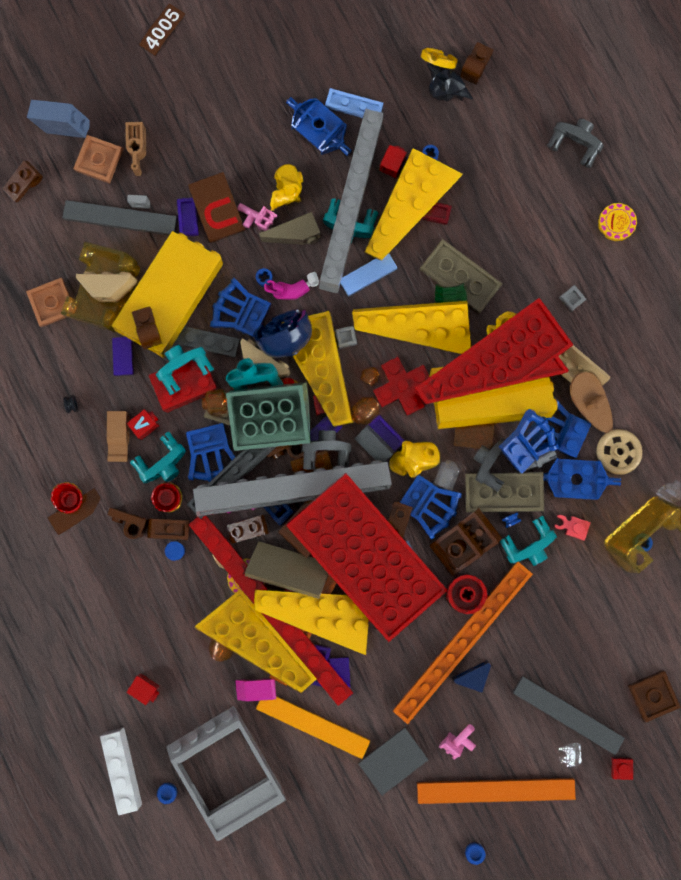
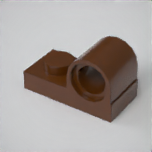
[460,42,494,85]
[132,306,162,349]
[267,444,304,460]
[107,508,148,539]
[147,519,189,540]

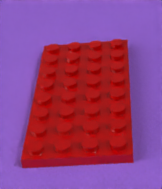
[286,473,448,642]

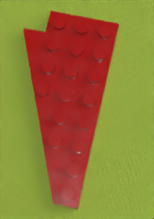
[414,298,574,405]

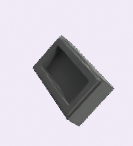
[354,425,395,463]

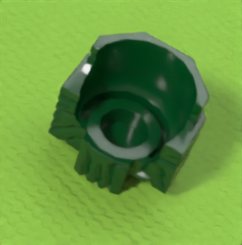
[435,283,468,303]

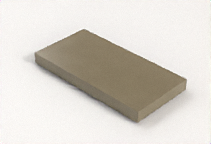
[419,239,503,315]
[465,472,544,512]
[245,541,329,599]

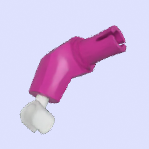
[264,272,319,300]

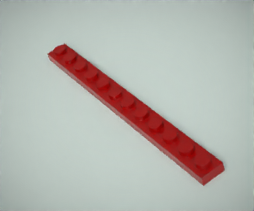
[189,515,353,706]

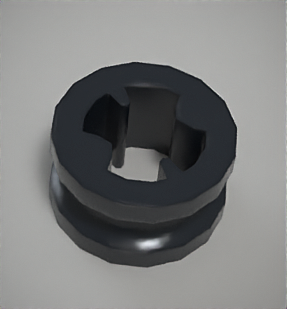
[63,395,78,414]

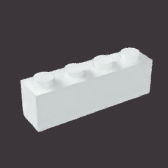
[100,727,142,815]

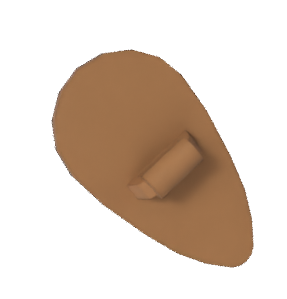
[570,372,613,433]

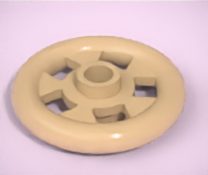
[596,429,642,475]

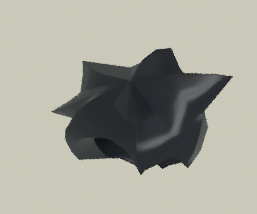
[427,64,473,102]

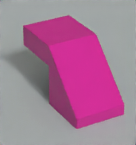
[236,678,276,701]

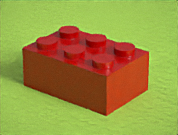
[148,360,219,413]

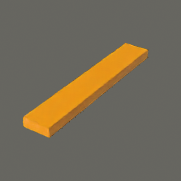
[256,696,370,759]

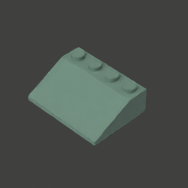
[226,382,310,451]

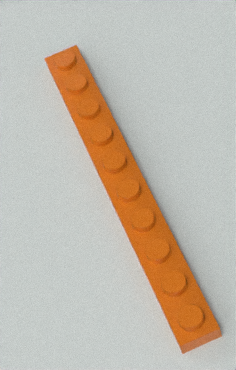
[393,562,533,724]

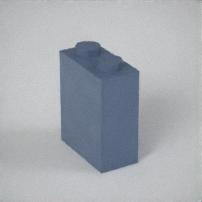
[27,100,90,138]

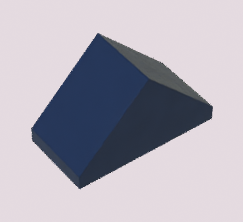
[263,504,295,526]
[452,660,491,693]

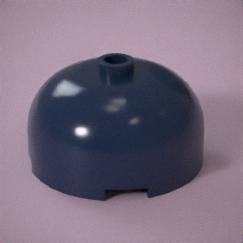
[253,309,312,358]

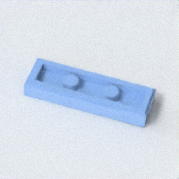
[325,88,383,118]
[341,253,397,297]

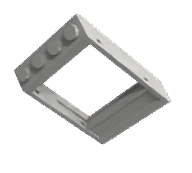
[166,706,286,841]

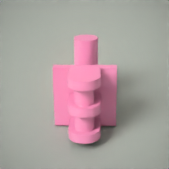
[238,203,278,231]
[439,724,476,760]

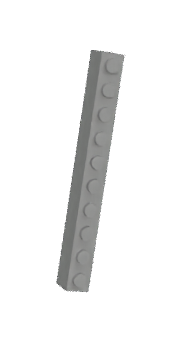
[319,109,384,294]
[193,460,392,516]

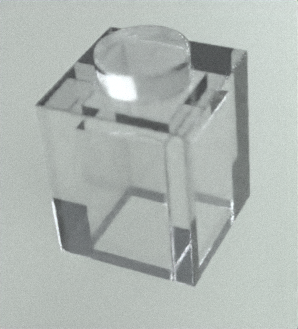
[433,460,460,491]

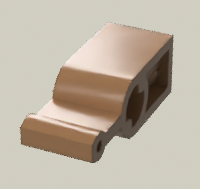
[125,122,146,176]
[107,411,130,462]

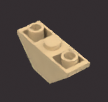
[76,272,138,302]
[240,338,291,378]

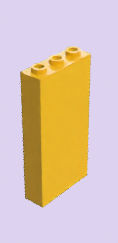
[112,231,223,358]
[429,367,558,429]

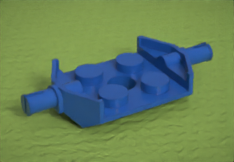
[286,97,352,156]
[543,458,621,500]

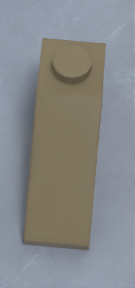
[259,212,321,245]

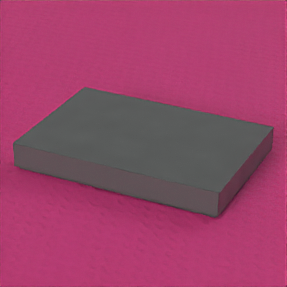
[358,727,429,796]

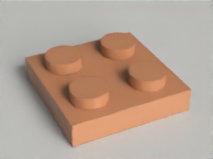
[73,135,123,184]
[26,278,77,327]

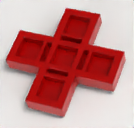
[373,357,429,416]

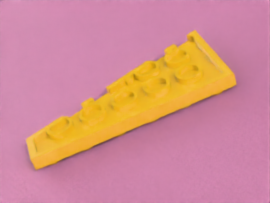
[364,148,463,261]
[352,301,471,354]
[282,311,353,427]
[194,589,316,693]
[254,590,369,655]

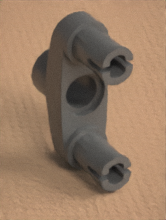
[547,119,604,168]
[302,430,351,469]
[473,438,505,493]

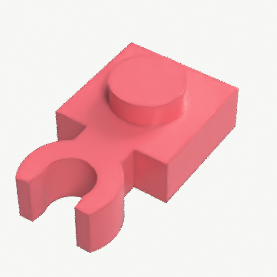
[553,515,591,541]

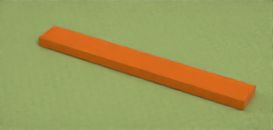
[417,778,576,804]

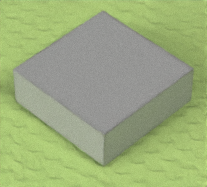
[127,195,150,208]
[559,285,586,312]
[335,326,357,349]

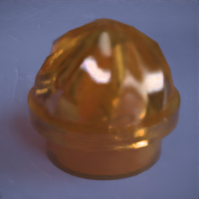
[360,367,379,386]

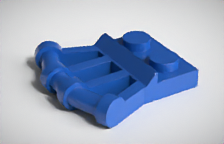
[210,278,272,338]
[530,397,591,459]
[499,409,559,474]
[186,423,236,482]
[400,475,462,540]

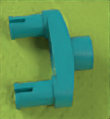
[323,198,379,243]
[155,345,214,395]
[226,358,283,390]
[130,432,186,484]
[500,515,557,566]

